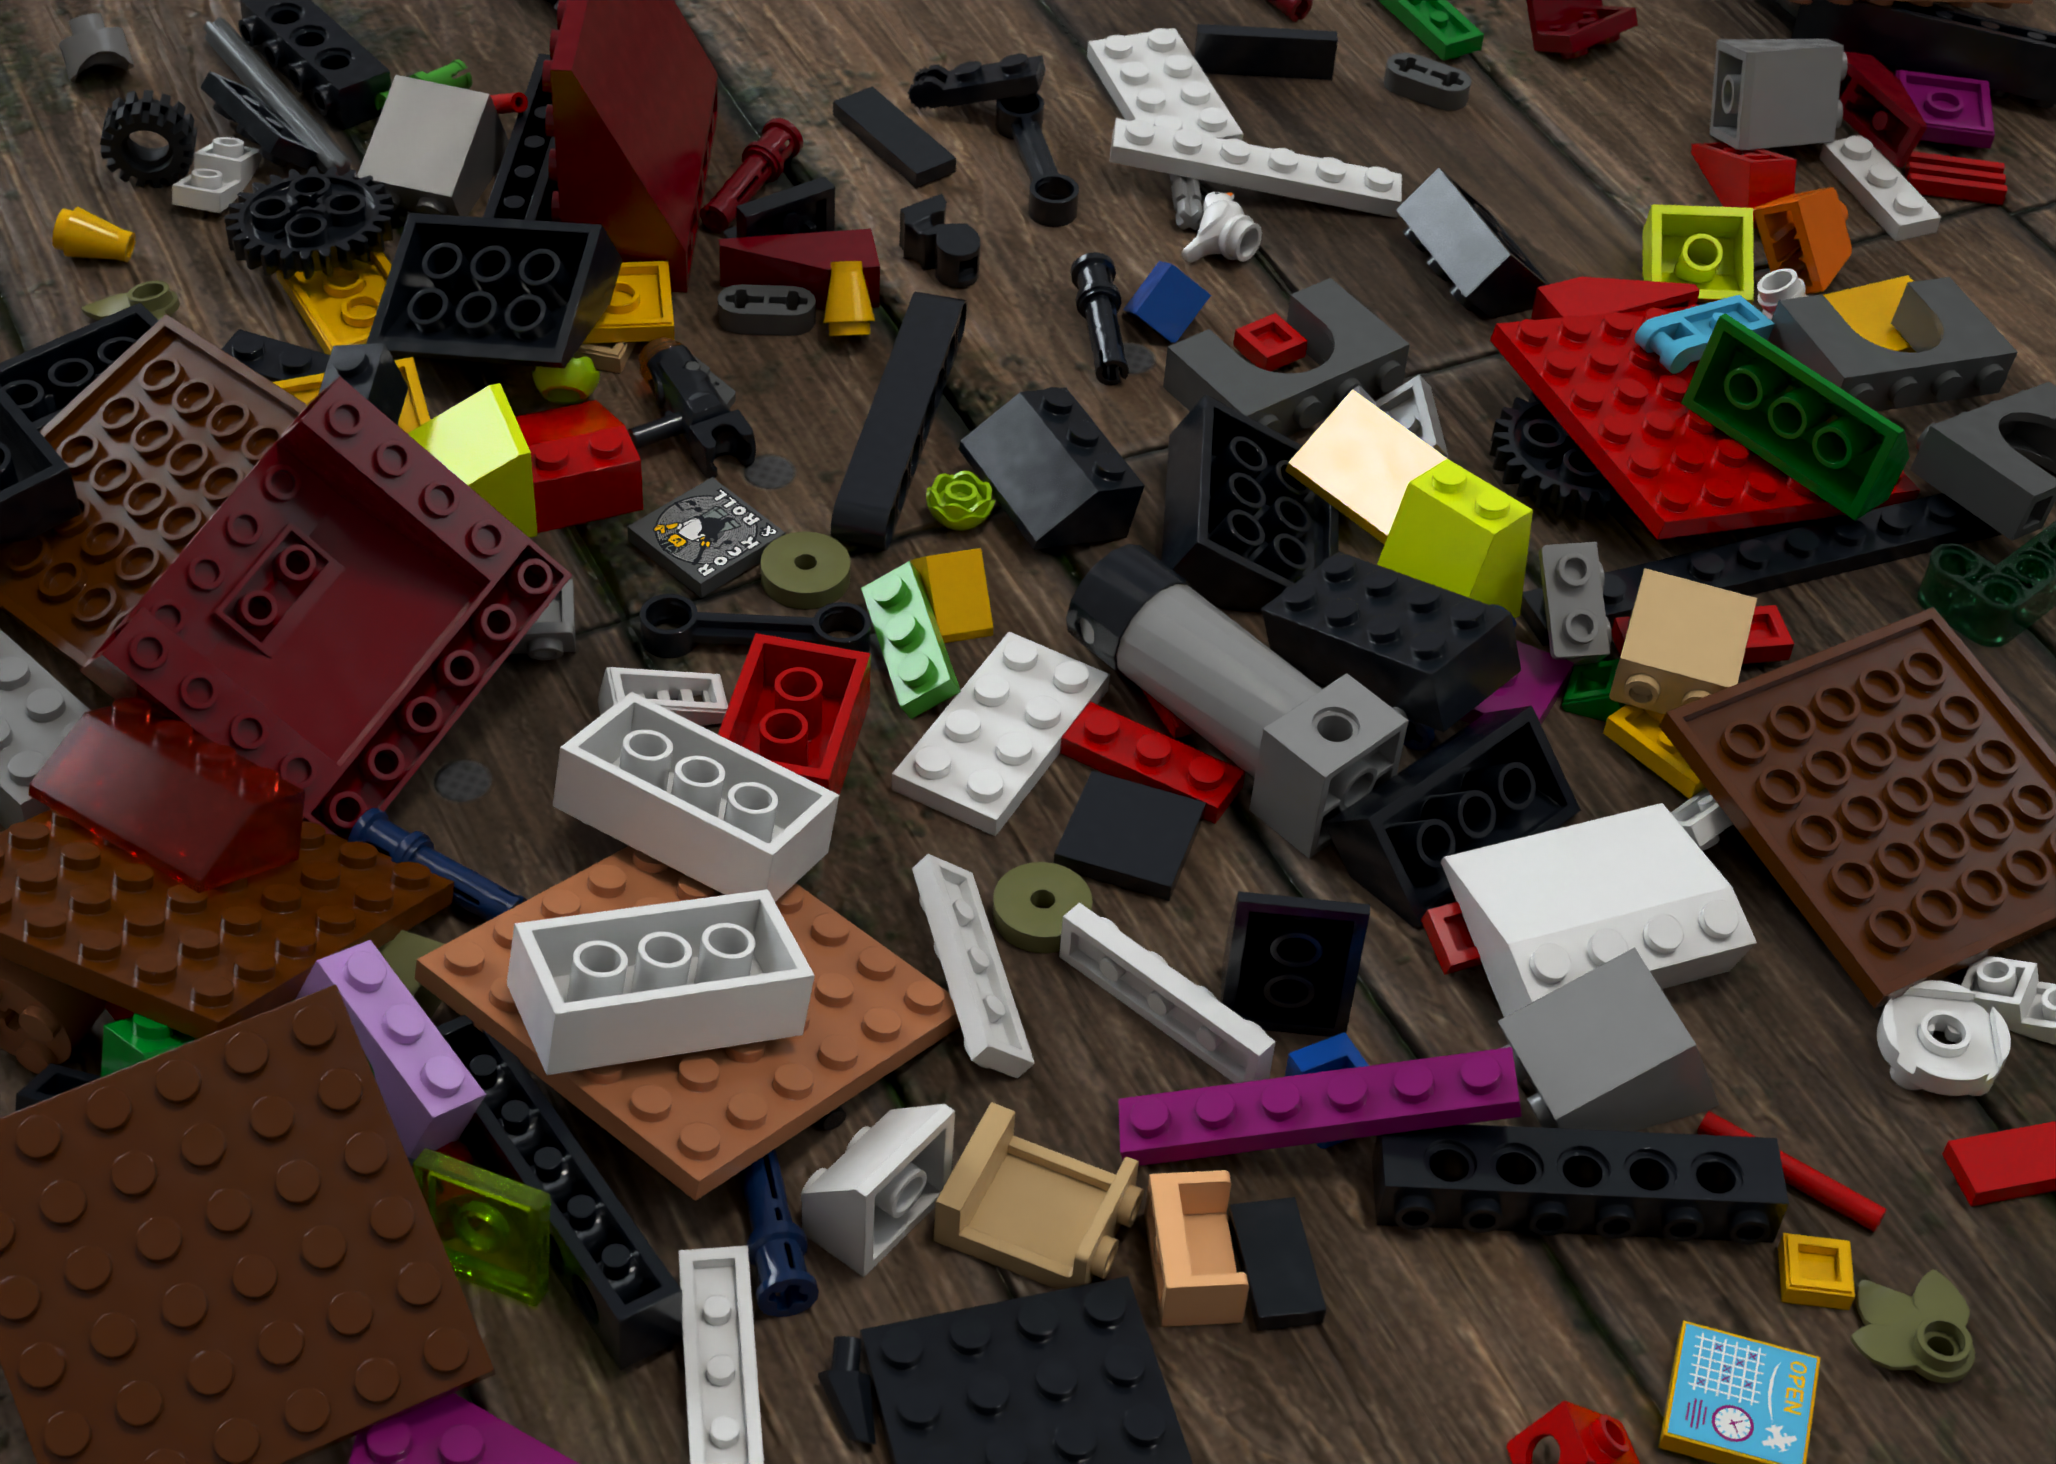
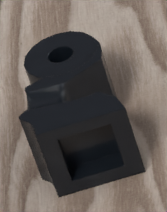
[899,193,980,288]

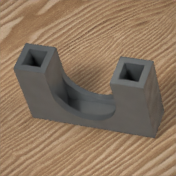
[1768,277,2018,412]
[1163,278,1410,437]
[1910,382,2056,541]

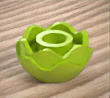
[532,356,600,405]
[926,471,995,530]

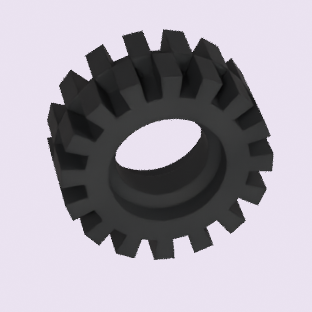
[100,90,197,188]

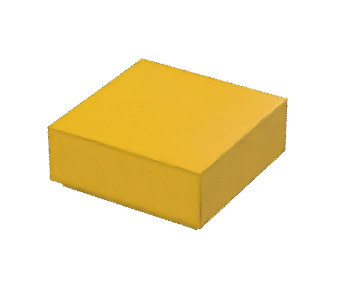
[1778,1233,1855,1310]

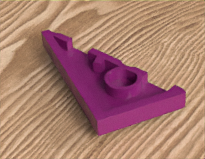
[349,1393,579,1464]

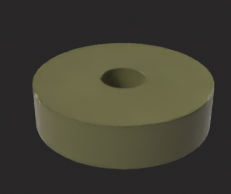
[760,531,851,609]
[992,862,1092,953]

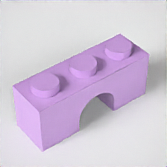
[295,940,486,1159]

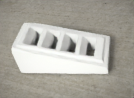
[598,667,728,726]

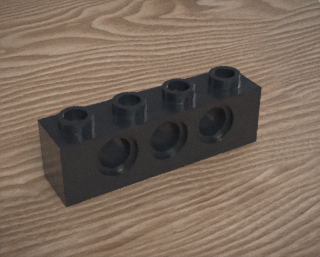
[238,0,391,131]

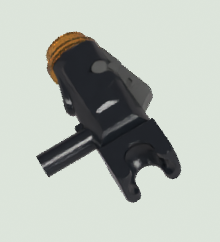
[628,337,756,479]

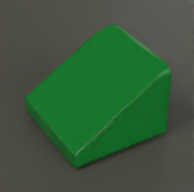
[1562,659,1626,722]

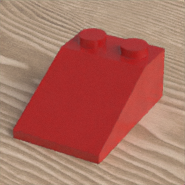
[515,400,644,533]

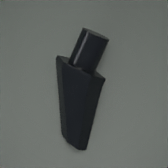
[818,1336,876,1445]

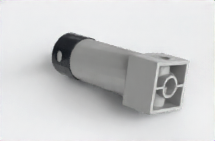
[1066,544,1409,859]

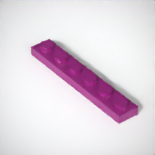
[1118,1047,1522,1166]

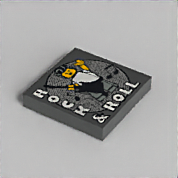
[627,477,786,598]

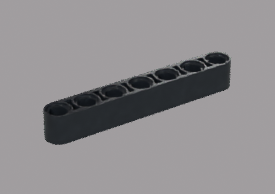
[830,292,967,551]

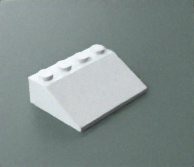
[1441,803,1757,1017]

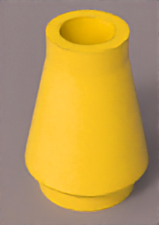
[52,207,136,262]
[823,261,875,336]

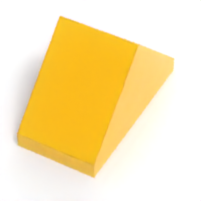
[910,548,994,643]

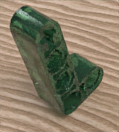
[1917,521,2056,647]

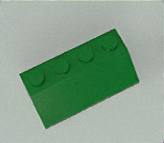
[1681,313,1910,521]

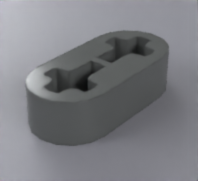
[1384,53,1472,111]
[717,284,816,336]

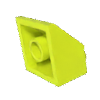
[1643,204,1754,304]

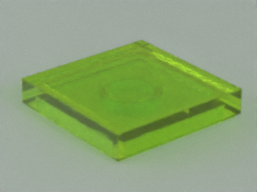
[412,1148,550,1307]

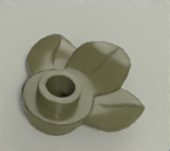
[81,281,180,321]
[1850,1269,1975,1383]

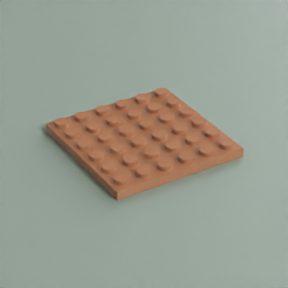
[415,846,961,1201]

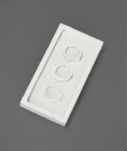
[1087,28,1243,141]
[892,632,1110,836]

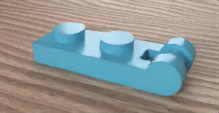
[1634,295,1775,374]

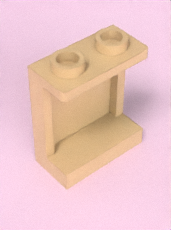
[1609,568,1757,715]
[933,1102,1144,1290]

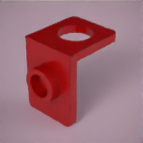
[1507,1400,1640,1464]

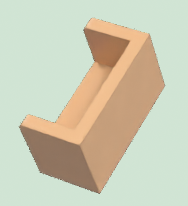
[1144,1170,1249,1327]

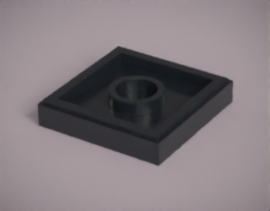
[1054,770,1206,901]

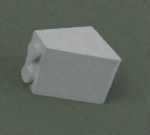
[1709,39,1848,150]
[357,75,509,216]
[1498,947,1719,1132]

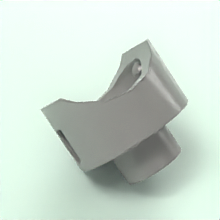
[59,13,134,82]

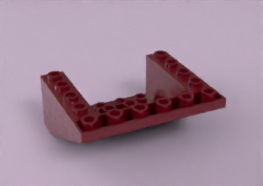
[542,0,719,293]
[80,376,572,840]

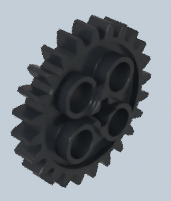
[224,166,397,280]
[1489,391,1628,520]

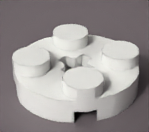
[1877,980,2011,1096]

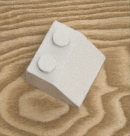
[801,1104,955,1277]

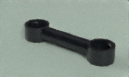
[995,93,1079,227]
[640,594,871,659]

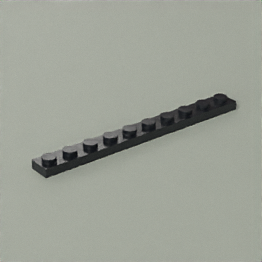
[1520,493,2003,646]

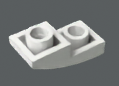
[172,137,262,213]
[1961,956,2056,1045]

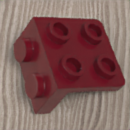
[1526,0,1638,59]

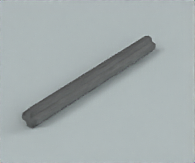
[203,17,352,176]

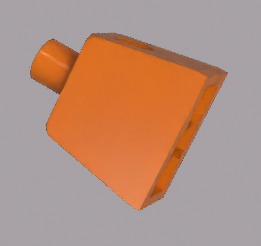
[1753,187,1852,294]

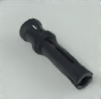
[1070,252,1129,385]

